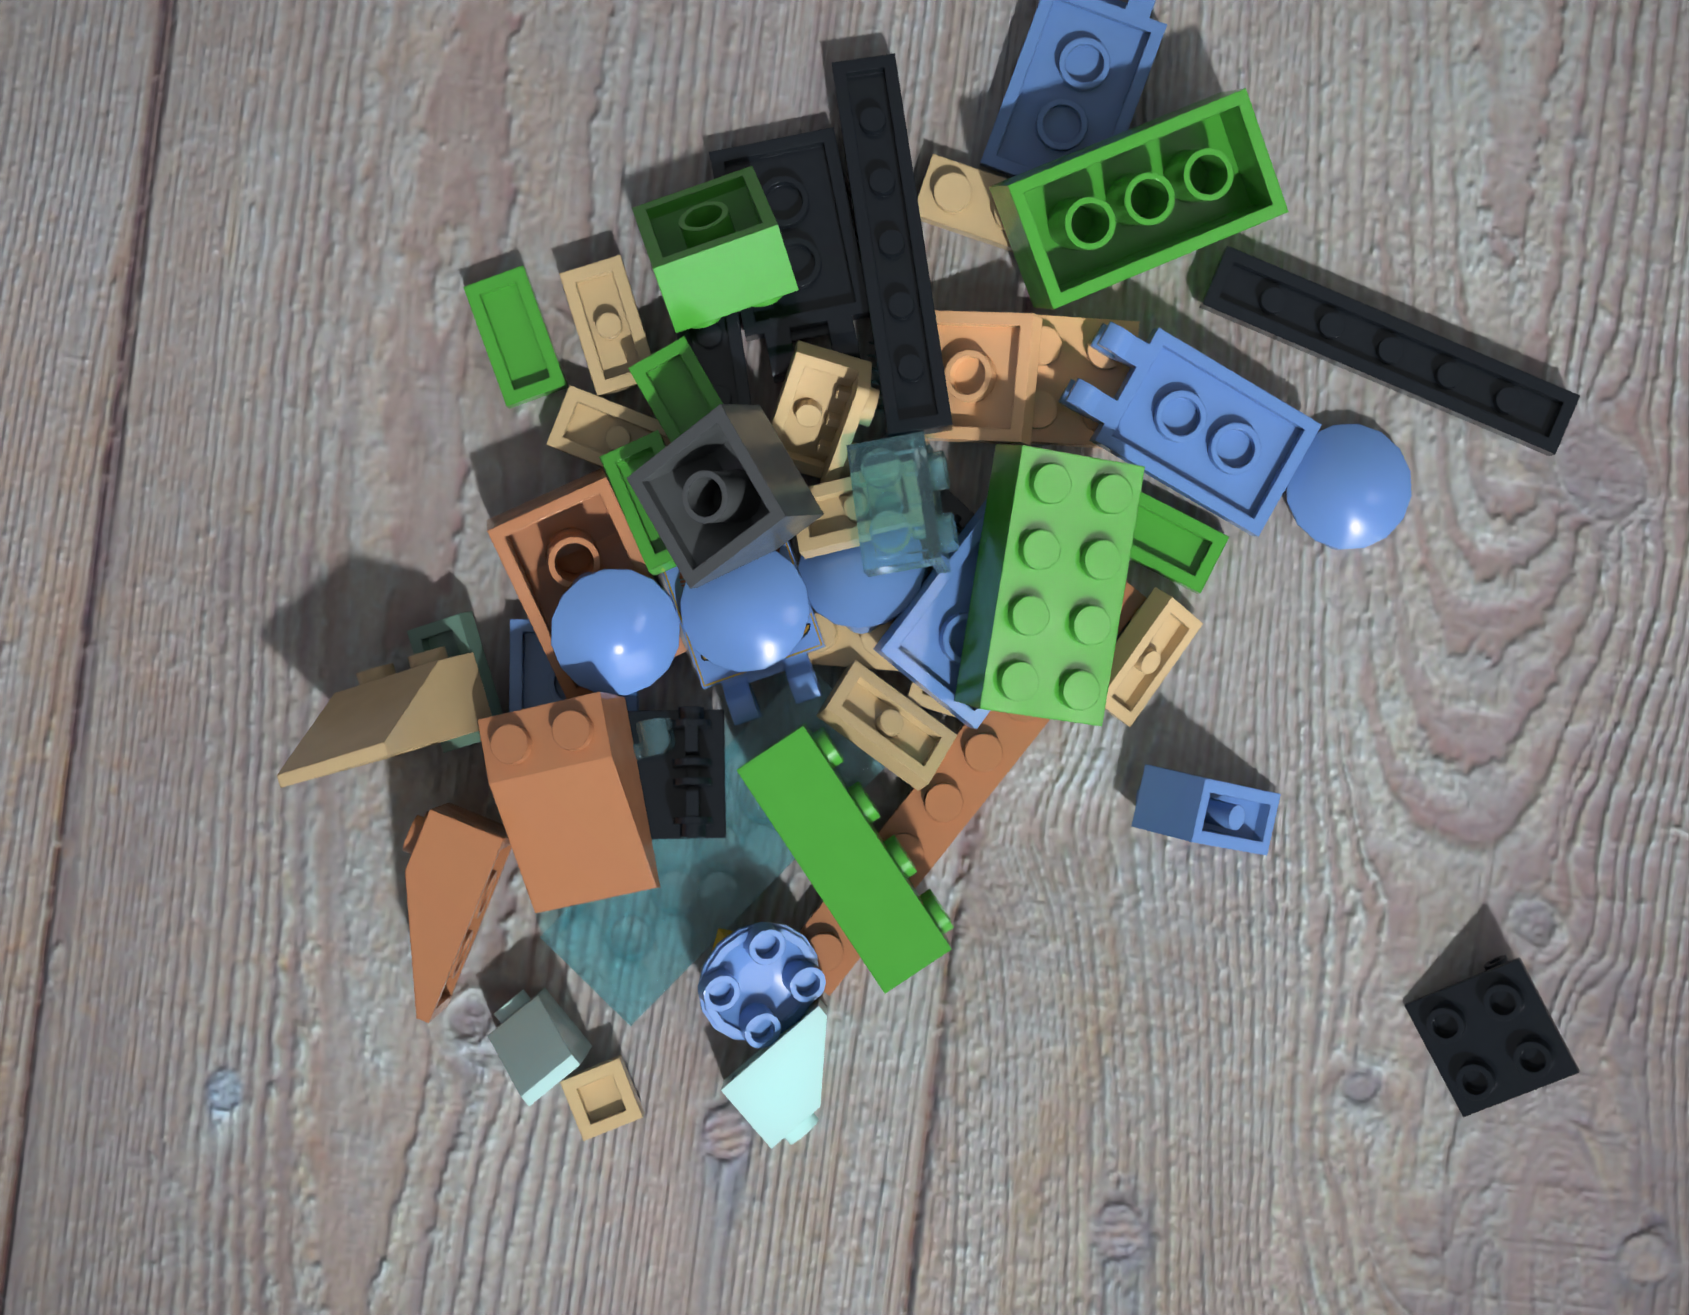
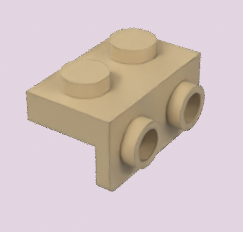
[770,340,880,484]

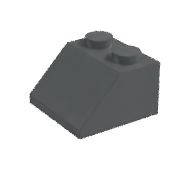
[627,404,824,589]

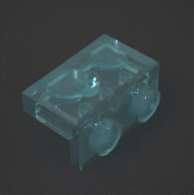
[847,431,959,577]

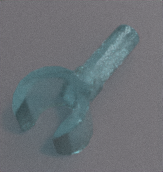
[633,717,676,761]

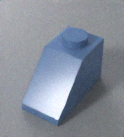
[1131,764,1281,856]

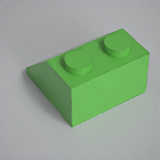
[632,166,799,333]

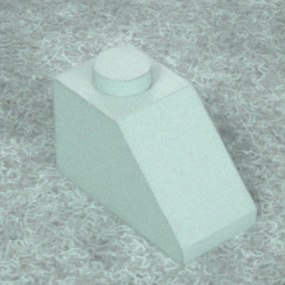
[488,987,592,1106]
[721,998,827,1149]

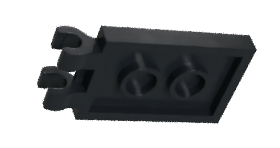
[709,127,870,383]

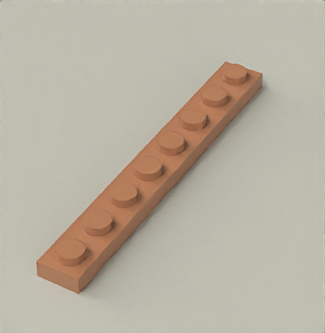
[798,582,1147,996]

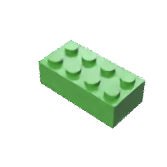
[989,88,1289,310]
[954,444,1145,726]
[736,722,954,994]

